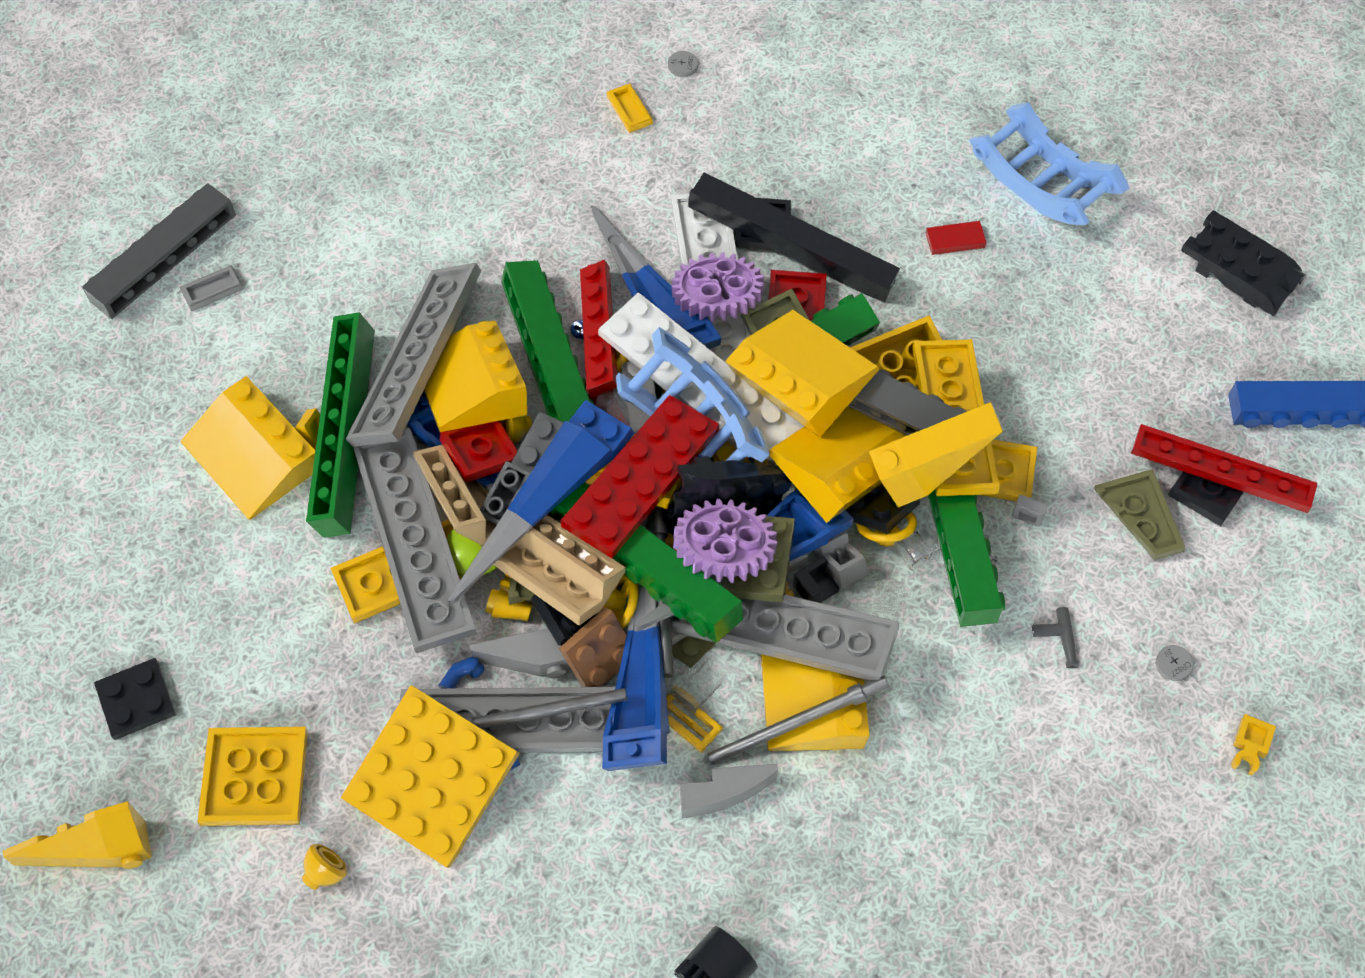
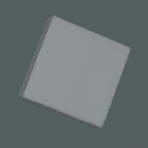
[1012,495,1048,527]

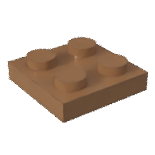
[559,607,626,687]

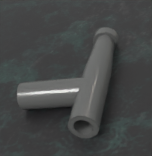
[1032,607,1079,668]

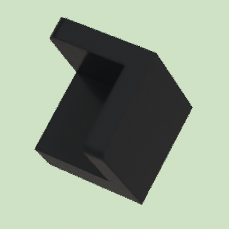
[793,556,840,603]

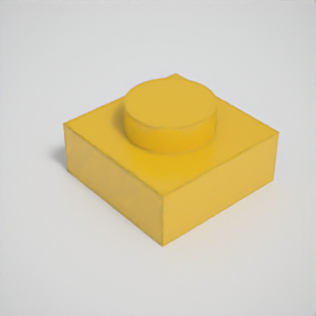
[295,408,320,450]

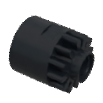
[674,926,758,978]

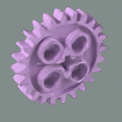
[672,252,764,322]
[673,499,777,583]

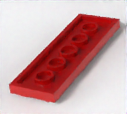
[561,395,720,559]

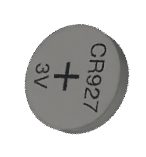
[668,51,698,77]
[1156,645,1194,681]

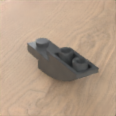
[480,411,564,525]

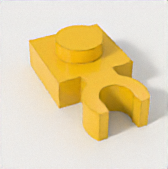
[1231,714,1276,776]

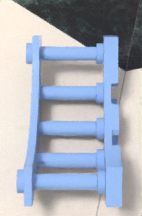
[969,102,1130,225]
[616,327,770,464]

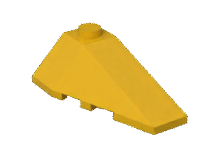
[869,402,1003,507]
[3,801,152,869]

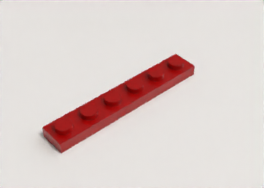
[580,259,617,397]
[1131,424,1318,513]

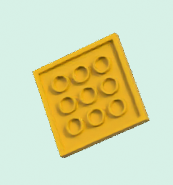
[341,685,520,868]

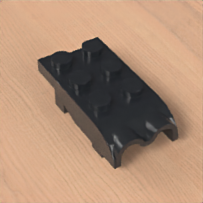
[1181,210,1306,316]
[663,457,792,521]

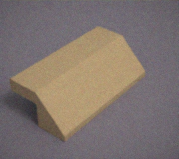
[414,445,496,546]
[493,515,626,625]

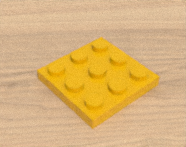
[197,726,308,826]

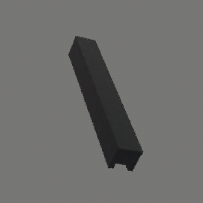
[688,172,900,303]

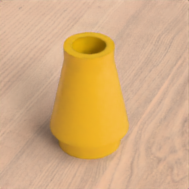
[485,588,533,622]

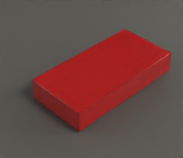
[925,221,987,255]

